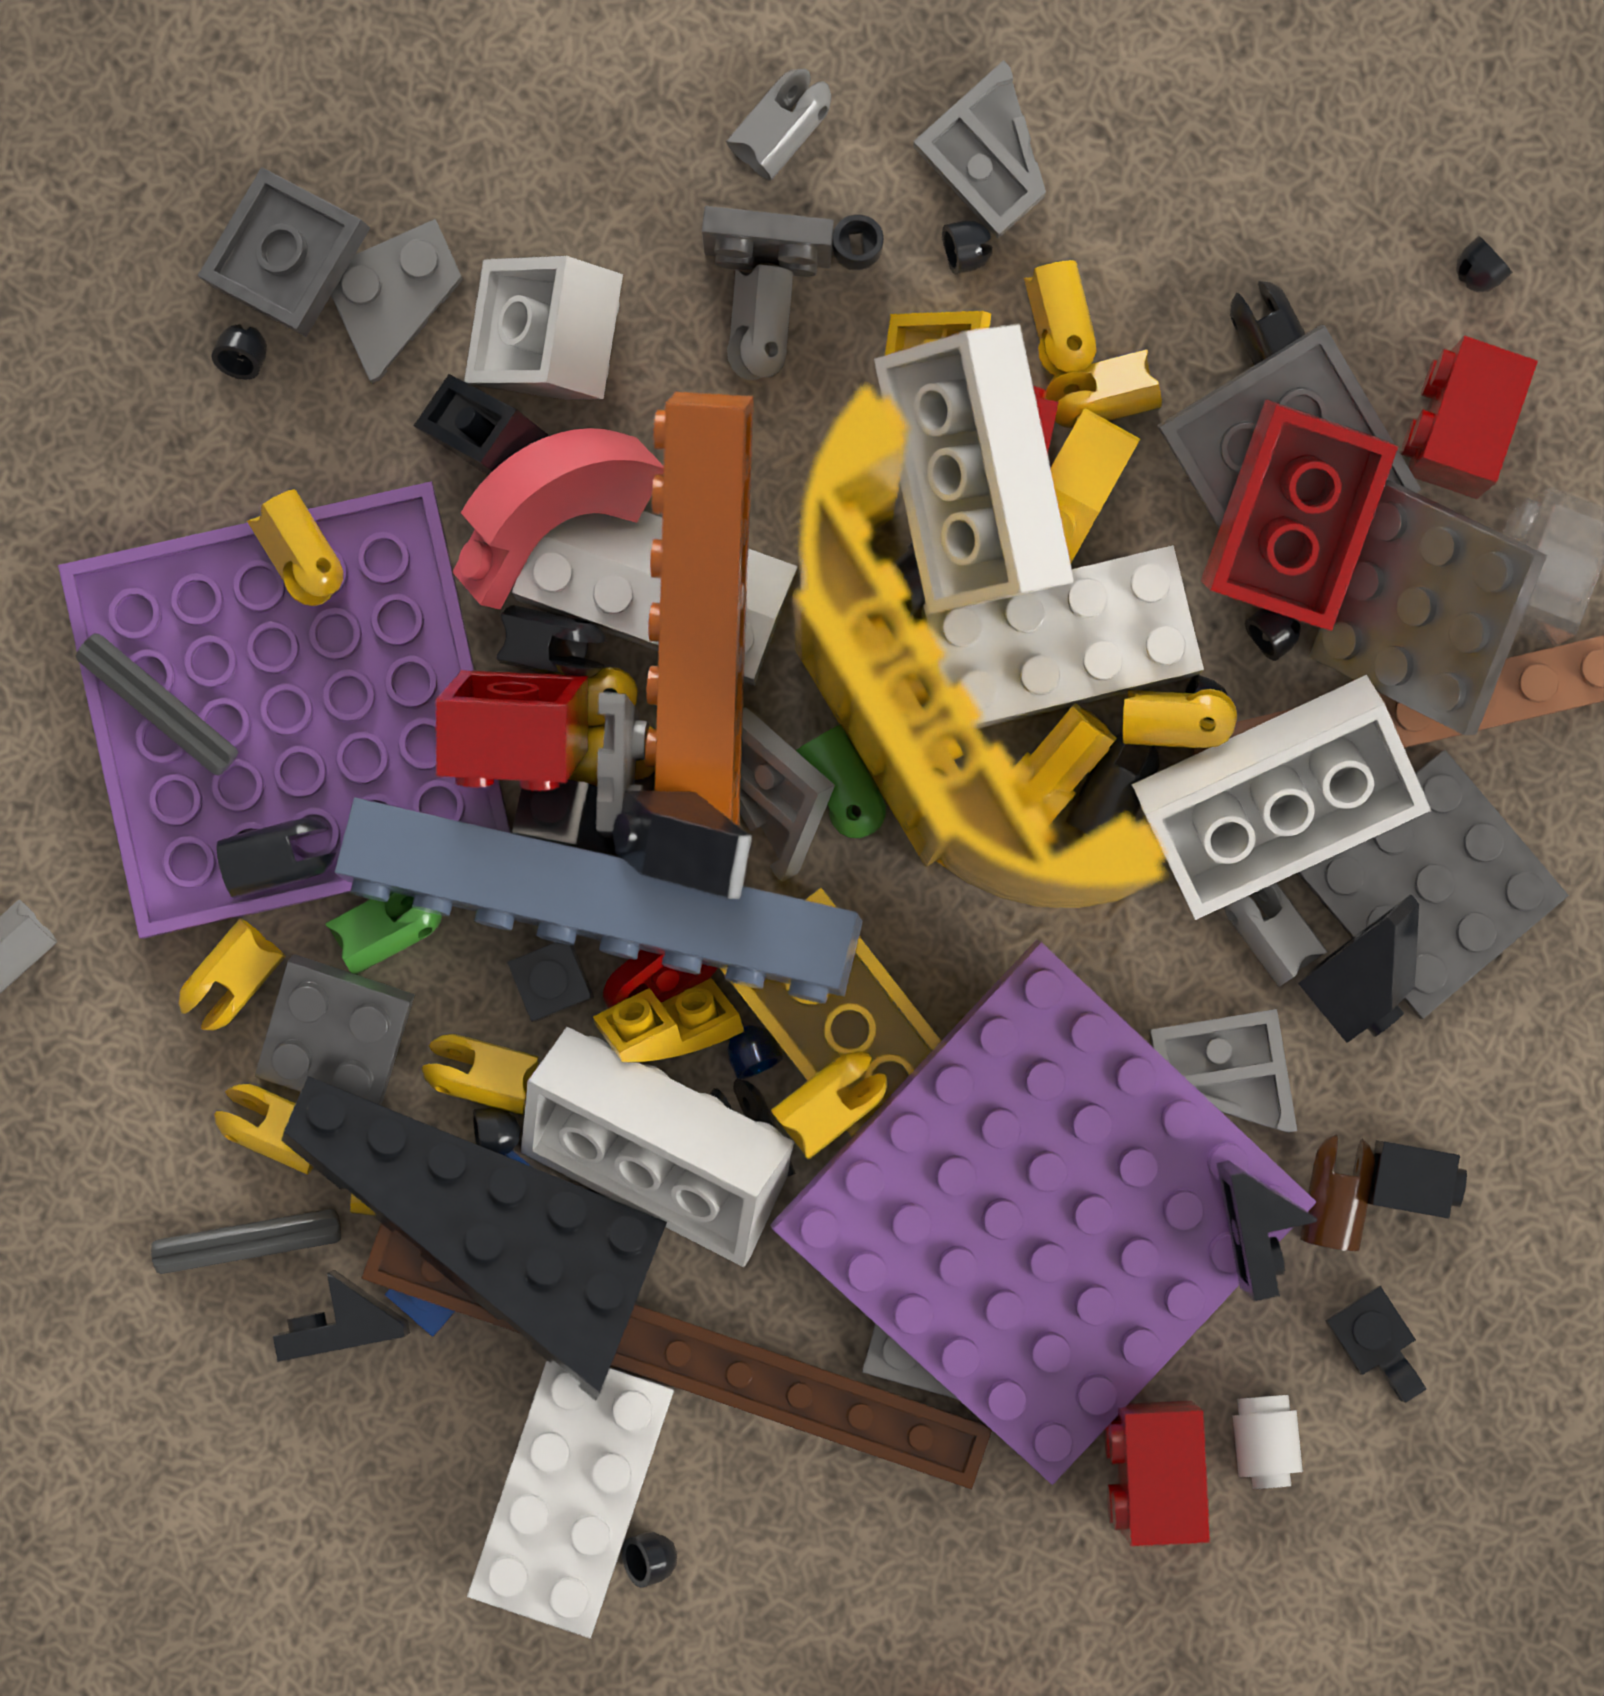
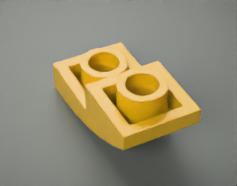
[593,978,744,1062]

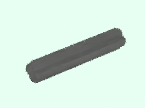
[76,633,238,776]
[151,1209,341,1274]

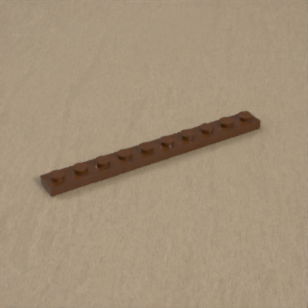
[361,1224,992,1490]

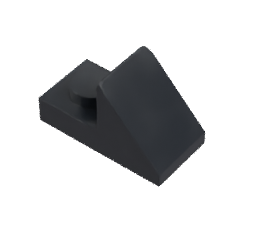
[1217,1161,1317,1302]
[273,1270,410,1362]

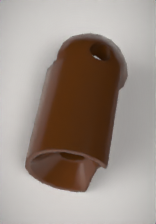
[1300,1134,1375,1251]

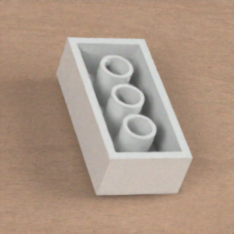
[921,545,1204,729]
[1132,675,1431,920]
[467,1361,675,1639]

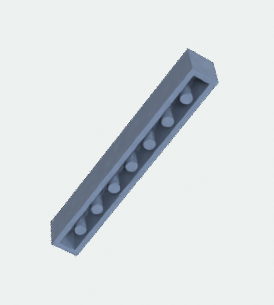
[335,797,863,1003]

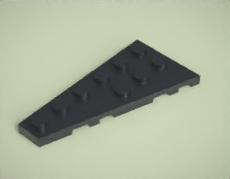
[281,1076,667,1401]

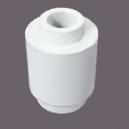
[1232,1395,1303,1489]

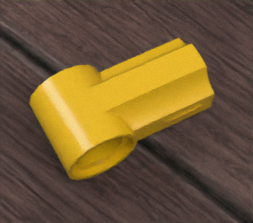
[1010,703,1117,825]

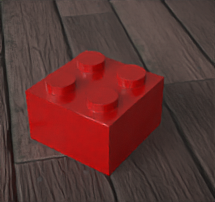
[1400,335,1538,499]
[436,670,588,791]
[1104,1401,1210,1547]

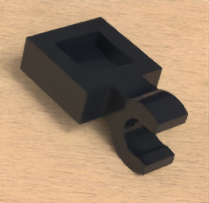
[1325,1286,1427,1403]

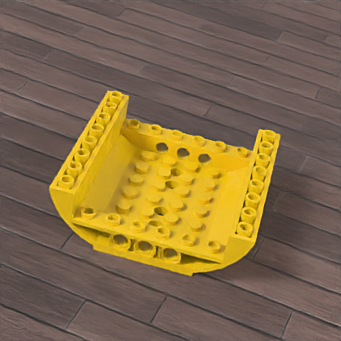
[794,385,1167,908]

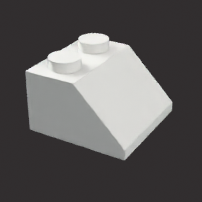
[464,256,623,400]

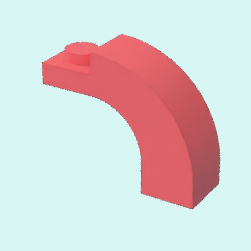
[452,428,664,610]

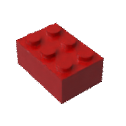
[1201,399,1399,631]

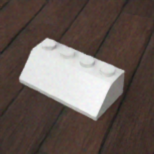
[874,325,1074,614]
[512,511,798,686]
[521,1027,794,1267]

